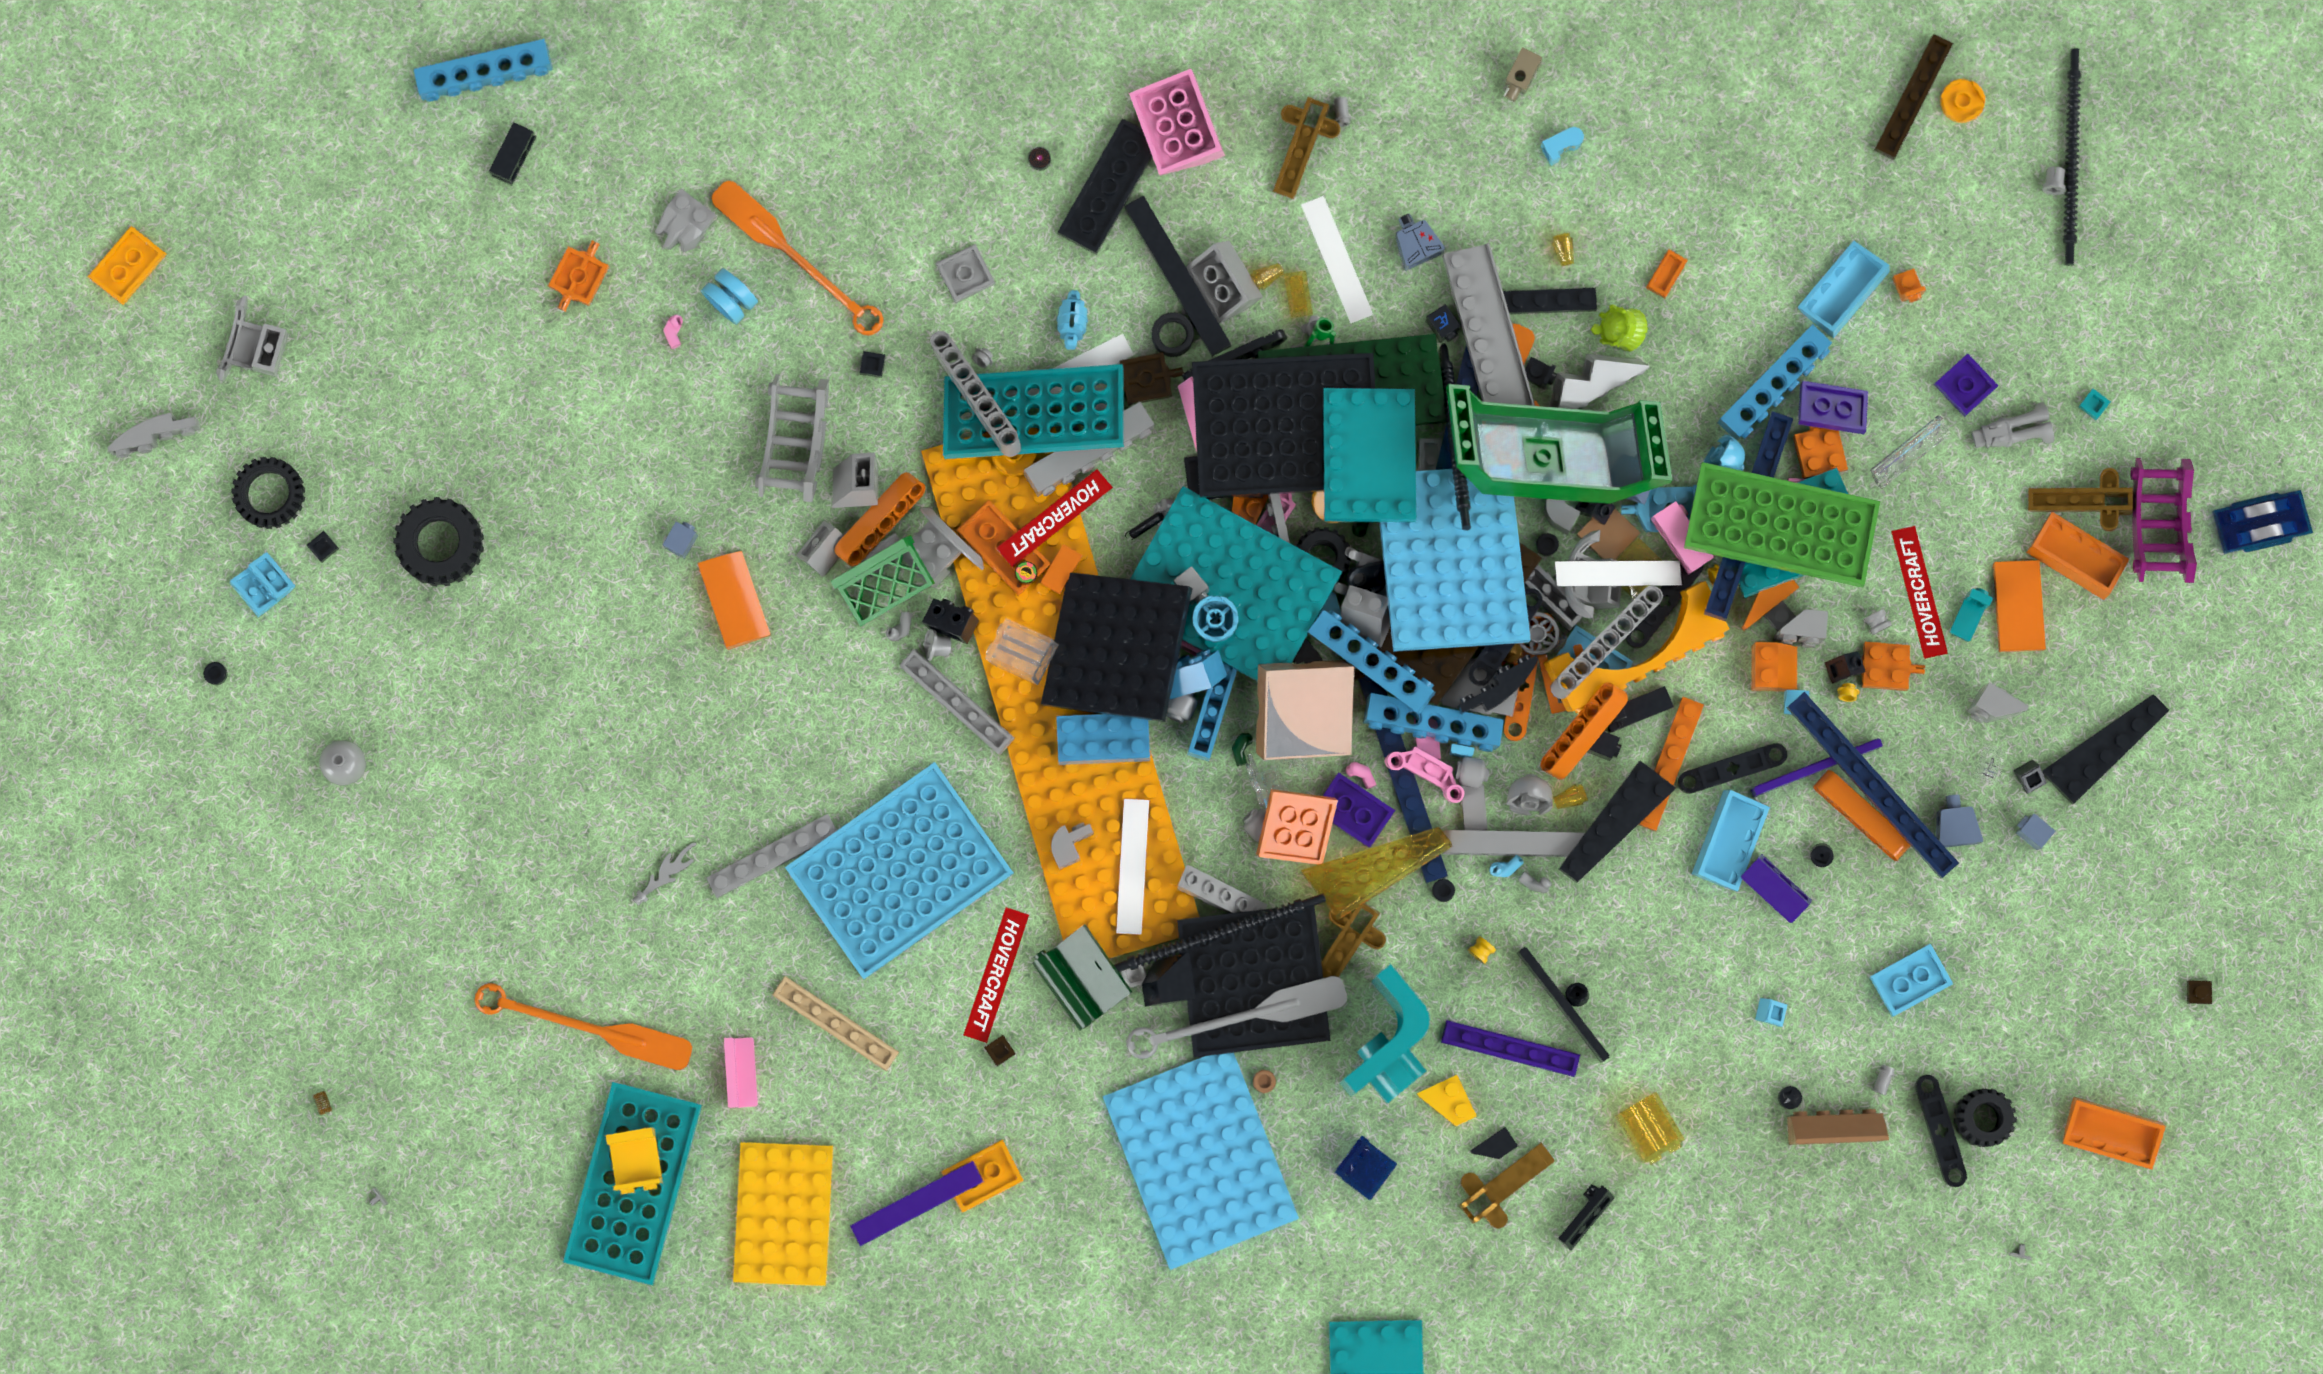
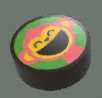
[1015,561,1038,585]

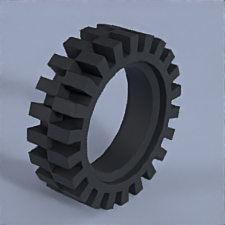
[231,457,305,529]

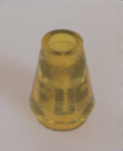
[1551,233,1574,267]
[1250,263,1284,290]
[1553,784,1588,809]

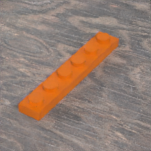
[1638,697,1704,831]

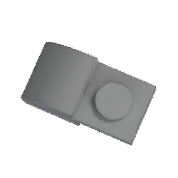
[1544,480,1580,535]
[1051,823,1094,870]

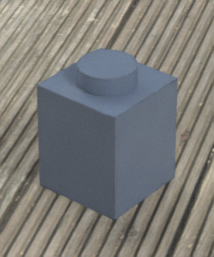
[663,521,698,559]
[2016,813,2055,850]

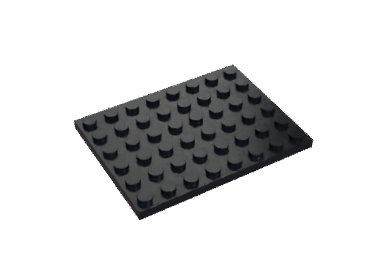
[1192,353,1375,498]

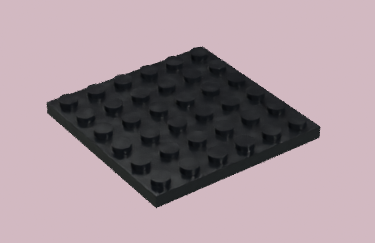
[1041,572,1193,722]
[1177,906,1331,1057]

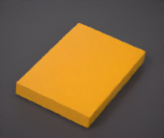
[87,226,167,305]
[941,1139,1024,1213]

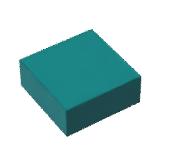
[2078,388,2111,420]

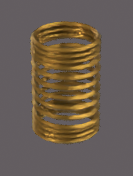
[313,1091,332,1115]

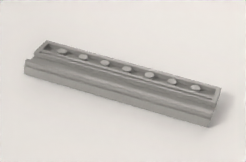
[1442,243,1535,426]

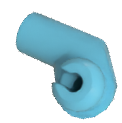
[1489,855,1524,877]

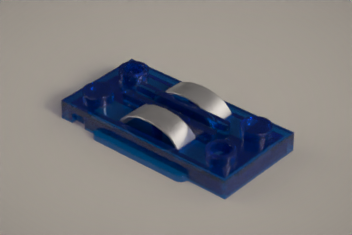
[2212,490,2313,555]

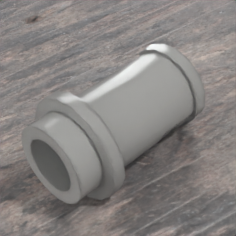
[1333,97,1352,127]
[1872,1065,1896,1096]

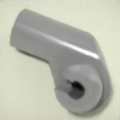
[886,612,912,641]
[1518,871,1552,893]

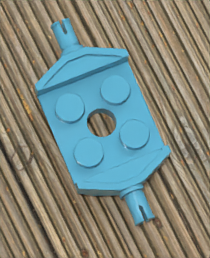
[1621,485,1696,532]

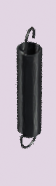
[1125,511,1168,540]

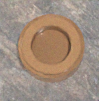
[1253,1070,1276,1093]

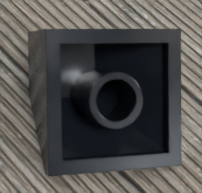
[1142,953,1196,1007]

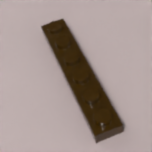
[1874,34,1953,160]

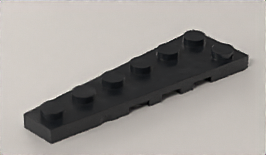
[2042,694,2170,805]
[1558,761,1676,883]

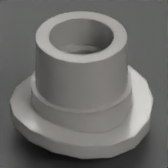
[923,629,951,661]

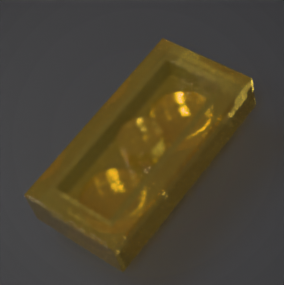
[1284,270,1313,319]

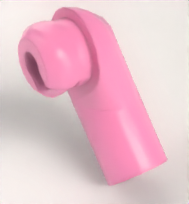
[663,315,683,349]
[1345,762,1377,789]

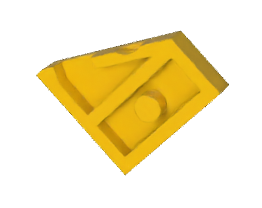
[1417,1075,1477,1126]

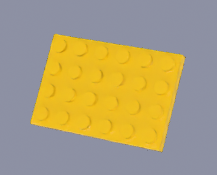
[733,1142,833,1286]

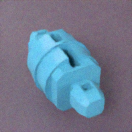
[1057,290,1088,350]

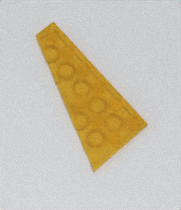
[1301,827,1453,920]

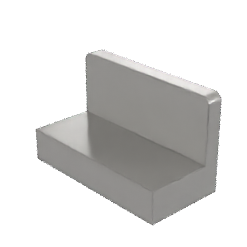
[796,521,844,576]

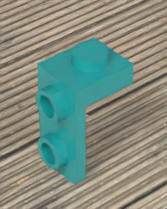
[1949,588,1993,642]

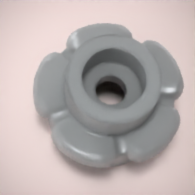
[972,348,993,368]

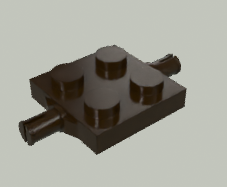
[1119,352,1184,405]

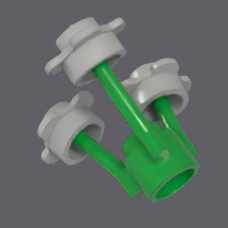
[1290,316,1336,348]

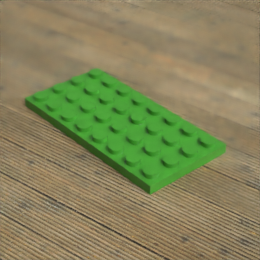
[1684,462,1880,588]

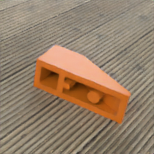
[1741,580,1799,631]

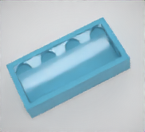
[1798,241,1890,338]
[1692,790,1770,892]

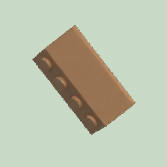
[1787,1109,1889,1145]

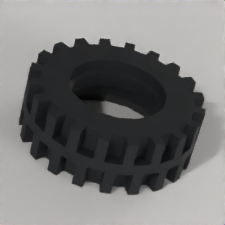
[393,497,484,587]

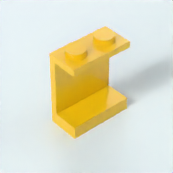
[606,1127,663,1195]

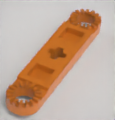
[1503,643,1540,741]

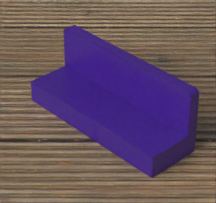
[1741,853,1812,923]

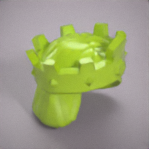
[1590,304,1648,352]

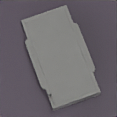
[1440,658,1519,717]

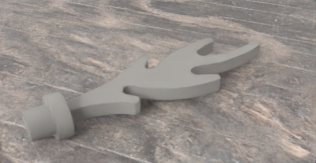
[632,842,696,906]

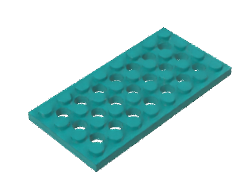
[943,364,1124,459]
[563,1082,702,1286]

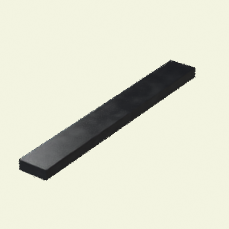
[1124,195,1231,357]

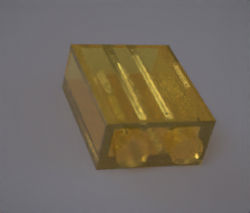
[1615,1092,1685,1165]

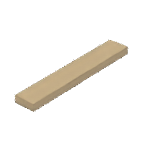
[772,976,899,1072]

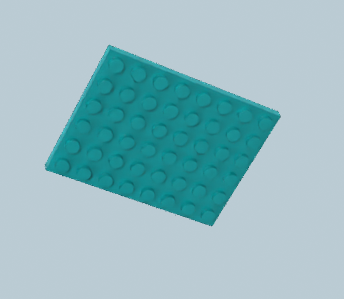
[1130,486,1342,681]

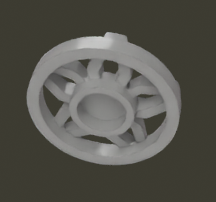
[1519,612,1559,655]

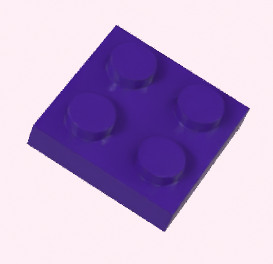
[1934,353,1999,417]

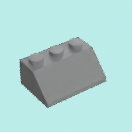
[1186,241,1263,324]

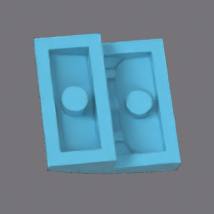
[230,552,295,617]

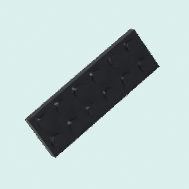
[1057,118,1153,255]

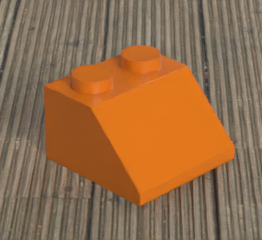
[1751,642,1797,692]

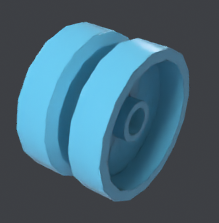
[700,268,758,325]

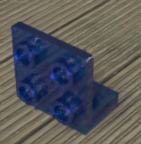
[1333,1135,1397,1200]

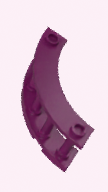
[2130,458,2197,583]

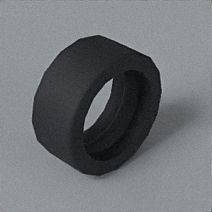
[1152,312,1194,357]

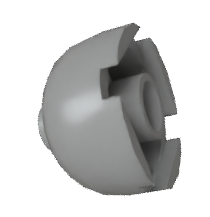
[319,740,366,786]
[1507,774,1553,816]

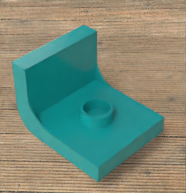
[1339,964,1430,1104]

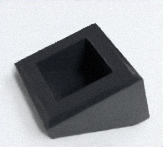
[2014,760,2047,794]

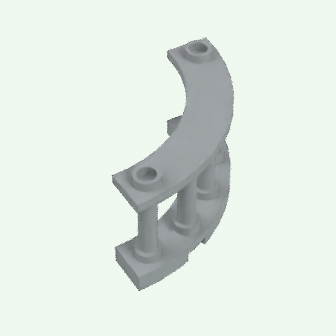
[755,374,829,502]

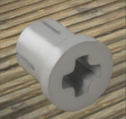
[2042,167,2065,195]

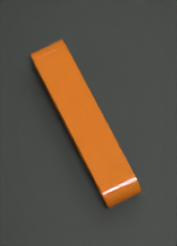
[835,472,925,566]
[1540,682,1628,780]
[1813,770,1911,861]

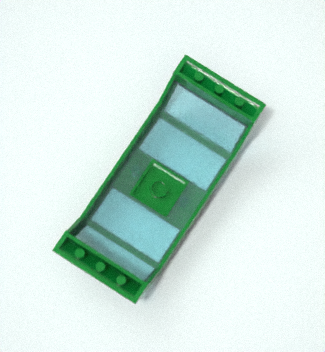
[1446,384,1673,504]

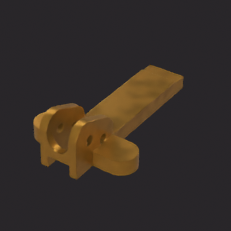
[1273,97,1341,199]
[2028,468,2133,532]
[1321,900,1386,978]
[1459,1143,1555,1229]

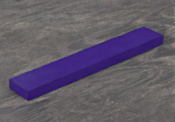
[1750,738,1883,798]
[1441,1020,1580,1077]
[850,1161,984,1246]

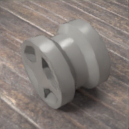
[1864,609,1892,635]

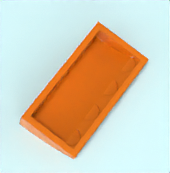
[2026,512,2130,600]
[698,551,771,650]
[2062,1097,2166,1170]

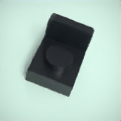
[1525,356,1557,389]
[1575,501,1615,525]
[1825,651,1865,684]

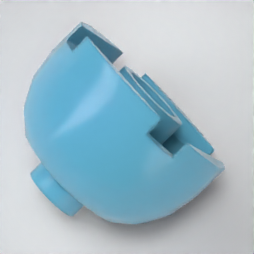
[1703,434,1745,471]
[1193,596,1239,642]

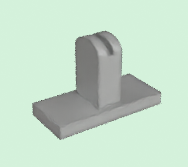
[369,1187,389,1206]
[2009,1243,2032,1260]

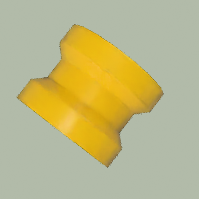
[1467,936,1496,964]

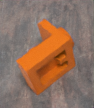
[1892,268,1926,303]

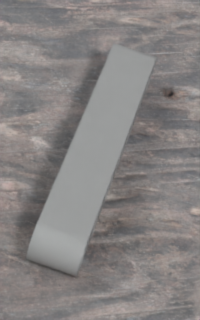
[930,331,1021,457]
[1550,585,1663,699]
[1442,830,1584,857]

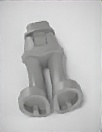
[1972,402,2054,449]

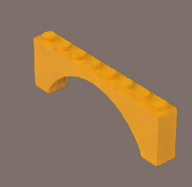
[1543,581,1729,714]

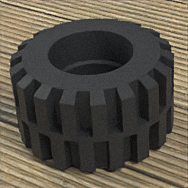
[1296,527,1351,581]
[1954,1088,2017,1147]

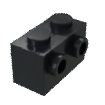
[922,598,979,644]

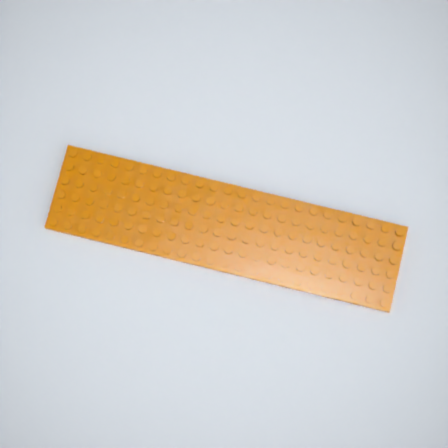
[921,426,1199,959]

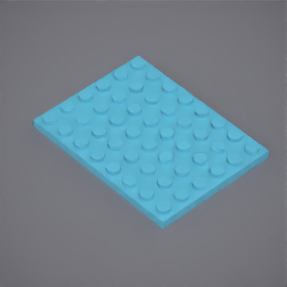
[1379,465,1531,651]
[785,762,1014,979]
[1103,1053,1299,1270]

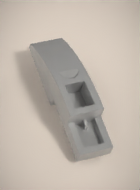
[108,413,201,458]

